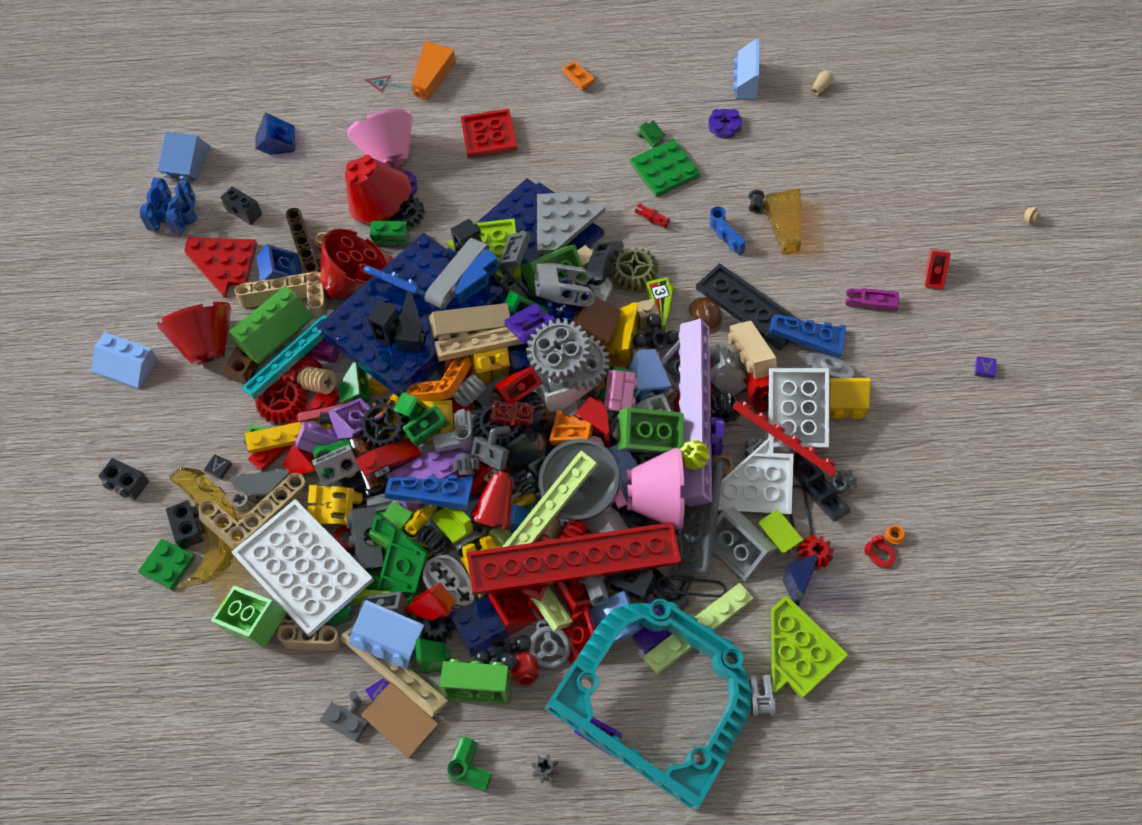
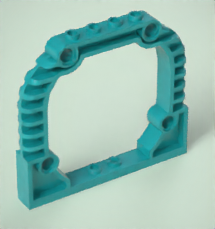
[544,599,752,811]

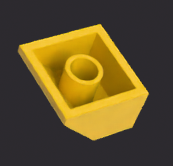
[829,378,870,419]

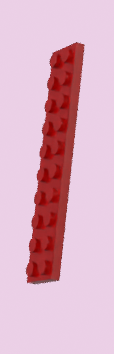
[466,522,681,595]

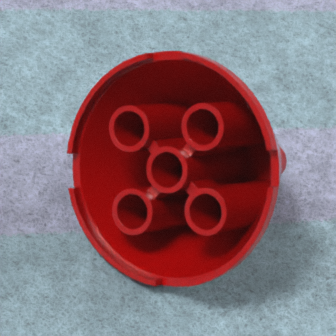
[345,154,411,224]
[319,228,389,299]
[157,301,232,365]

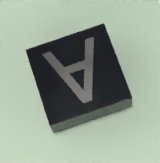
[204,454,232,480]

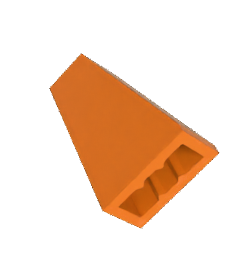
[412,41,456,101]

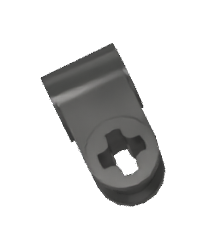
[449,521,489,556]

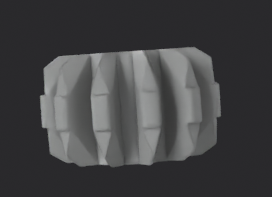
[453,375,485,407]

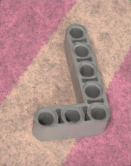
[425,238,490,309]

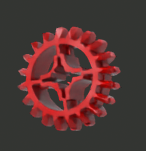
[255,377,307,425]

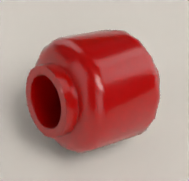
[511,652,539,686]

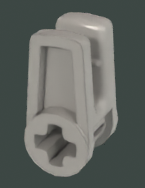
[750,675,776,717]

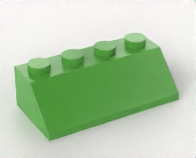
[229,286,313,364]

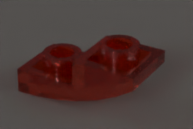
[490,400,535,425]

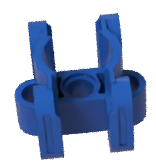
[140,177,197,234]

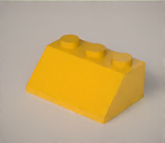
[604,302,638,369]

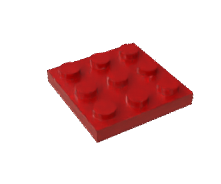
[461,108,517,158]

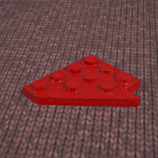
[184,237,257,298]

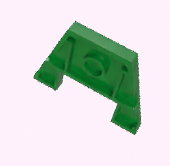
[364,513,429,592]

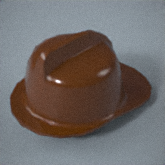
[689,298,722,334]

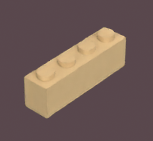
[429,303,510,341]
[728,321,777,379]

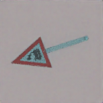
[364,75,413,93]

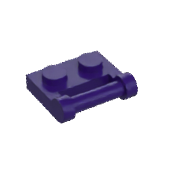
[505,303,556,344]

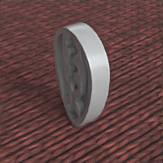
[423,555,474,608]

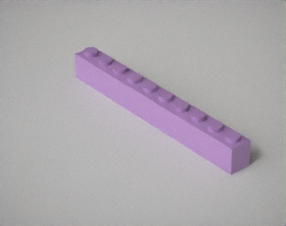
[679,319,712,507]

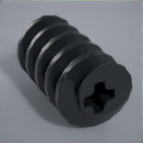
[517,391,554,433]

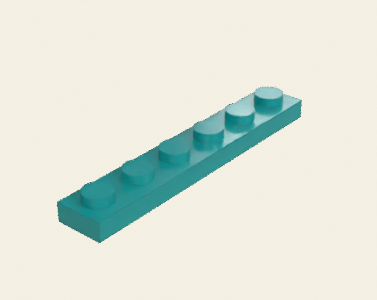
[241,315,337,400]

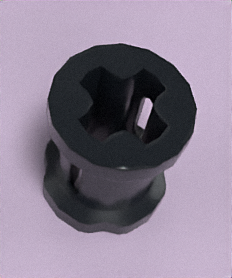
[749,190,765,213]

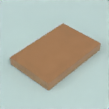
[361,682,439,759]

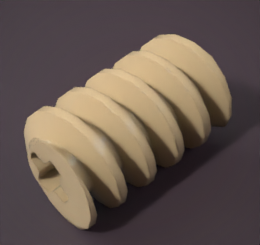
[297,367,337,394]

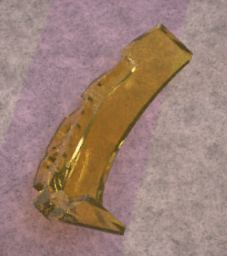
[169,467,239,589]

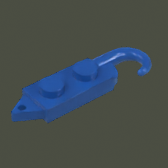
[363,266,426,297]

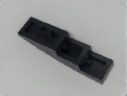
[793,452,850,522]

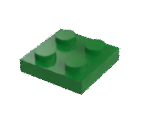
[138,538,196,591]

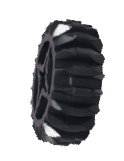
[357,399,410,450]
[472,400,526,447]

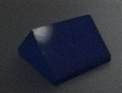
[782,555,818,607]

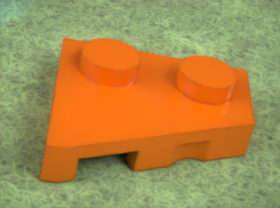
[549,410,593,445]

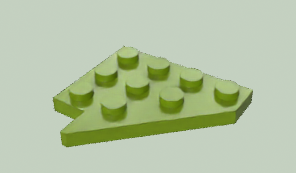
[771,595,848,699]

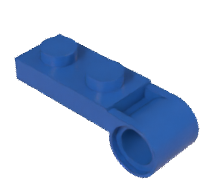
[709,206,746,255]

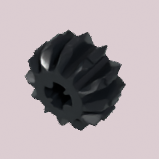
[711,392,740,423]
[413,526,449,559]
[420,617,454,645]

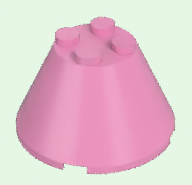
[347,109,413,168]
[626,448,684,530]

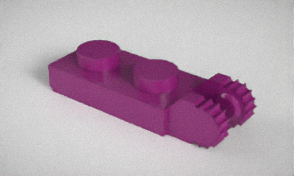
[846,288,899,311]

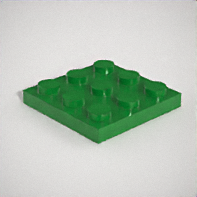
[630,139,701,197]

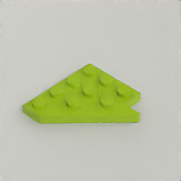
[448,219,522,282]

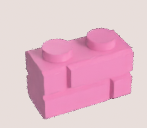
[604,370,638,411]

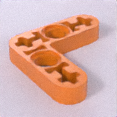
[406,355,472,401]

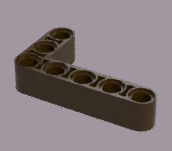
[286,207,321,273]

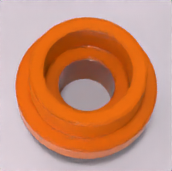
[884,525,906,545]

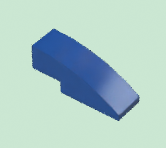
[455,249,499,305]

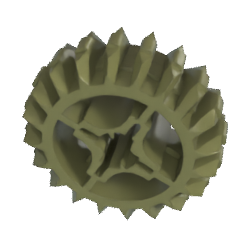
[610,247,659,292]

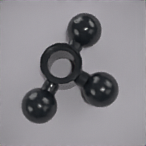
[632,313,679,348]
[474,635,531,670]

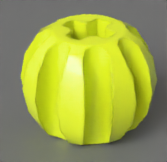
[680,439,710,470]

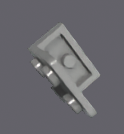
[710,343,747,395]

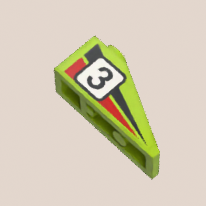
[646,277,675,333]

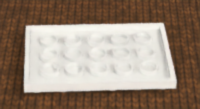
[232,499,374,637]

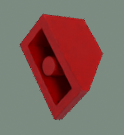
[925,248,951,289]
[495,367,543,406]
[404,582,456,621]

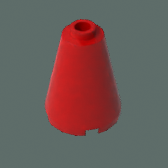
[746,368,769,412]
[470,471,513,530]

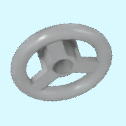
[529,626,571,669]

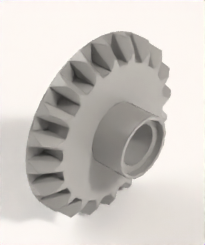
[806,353,854,381]

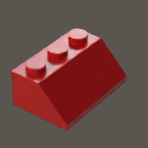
[575,397,610,448]

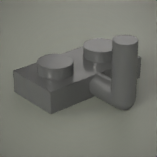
[471,426,511,470]
[320,691,369,743]

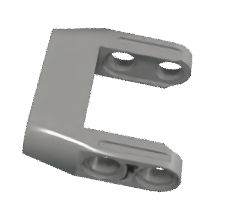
[534,263,595,307]

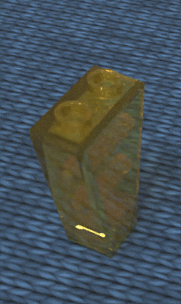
[764,188,801,255]

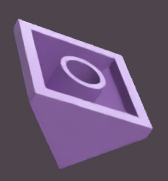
[329,398,381,439]

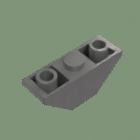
[230,469,291,504]

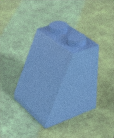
[158,131,211,181]
[627,349,671,405]

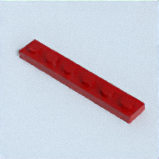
[248,386,340,471]
[732,401,837,477]

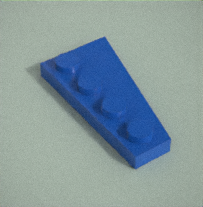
[769,314,846,358]
[385,475,474,510]

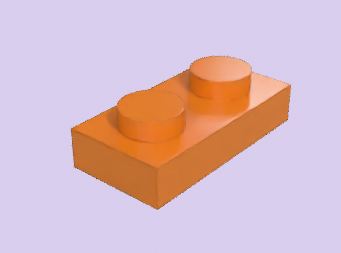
[562,60,595,91]

